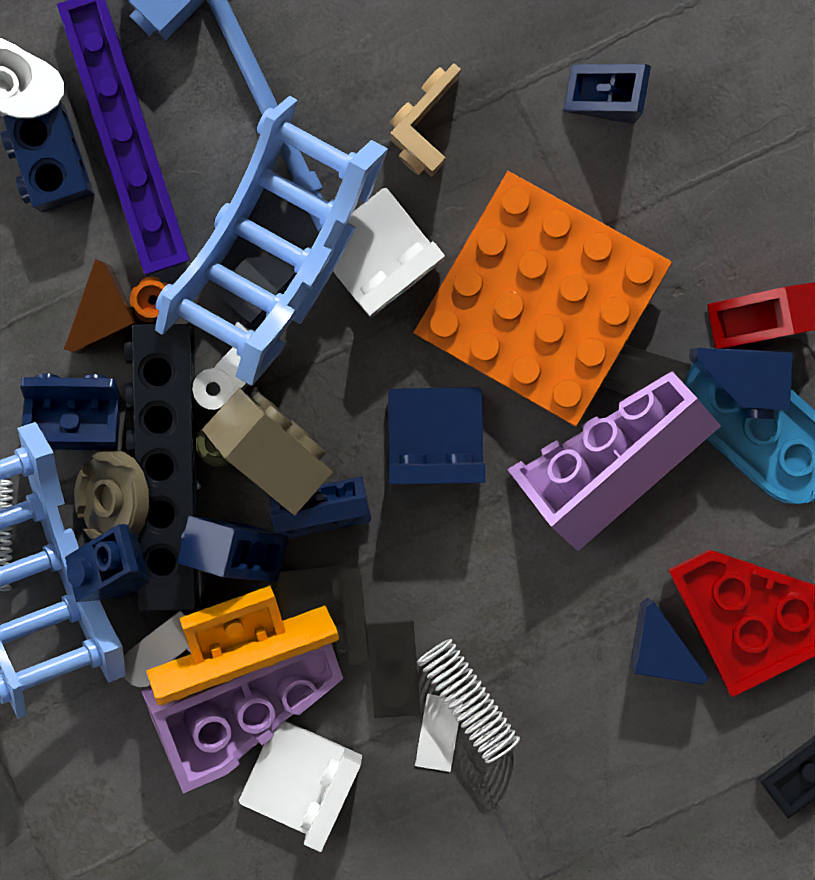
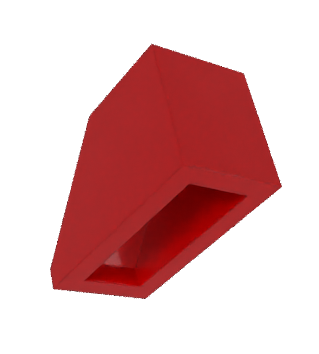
[707,282,815,349]

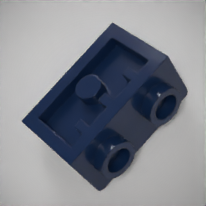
[271,476,371,539]

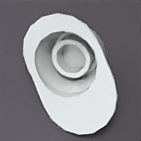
[0,38,64,118]

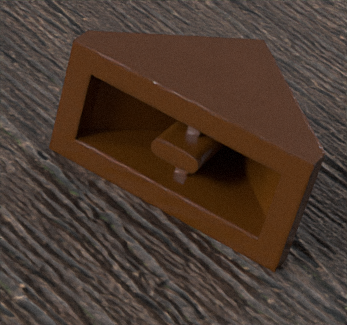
[64,259,139,354]

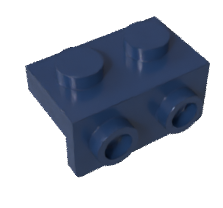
[20,373,121,450]

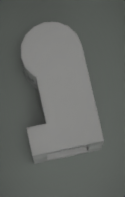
[124,610,192,687]

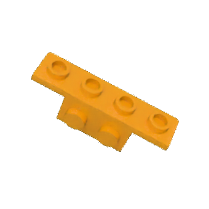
[146,586,339,705]

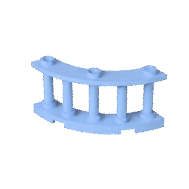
[155,96,388,386]
[0,422,126,719]

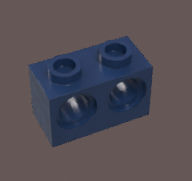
[0,102,95,212]
[177,516,289,582]

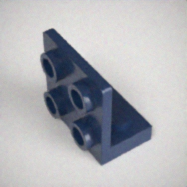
[388,387,486,484]

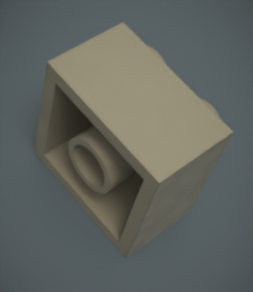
[202,387,333,516]

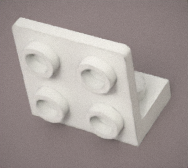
[333,188,445,319]
[239,721,362,852]

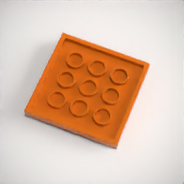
[413,171,672,428]

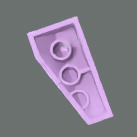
[141,643,343,794]

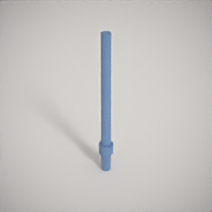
[207,0,323,232]

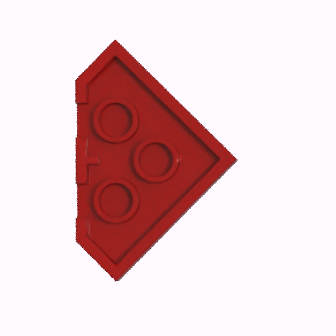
[667,549,815,697]

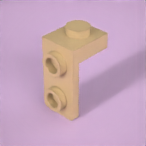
[390,63,461,178]

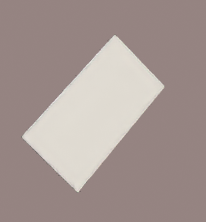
[415,694,462,772]

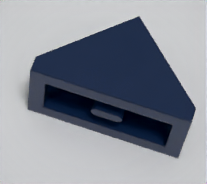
[564,64,651,124]
[629,598,709,685]

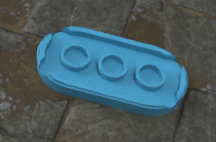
[682,363,815,504]

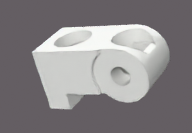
[192,322,249,410]

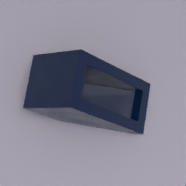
[689,348,793,419]

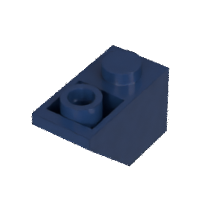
[65,524,150,602]

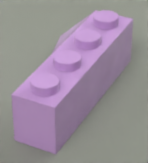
[507,371,721,551]

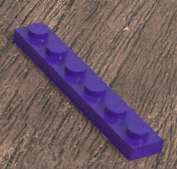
[57,0,191,276]

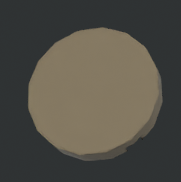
[74,451,149,540]

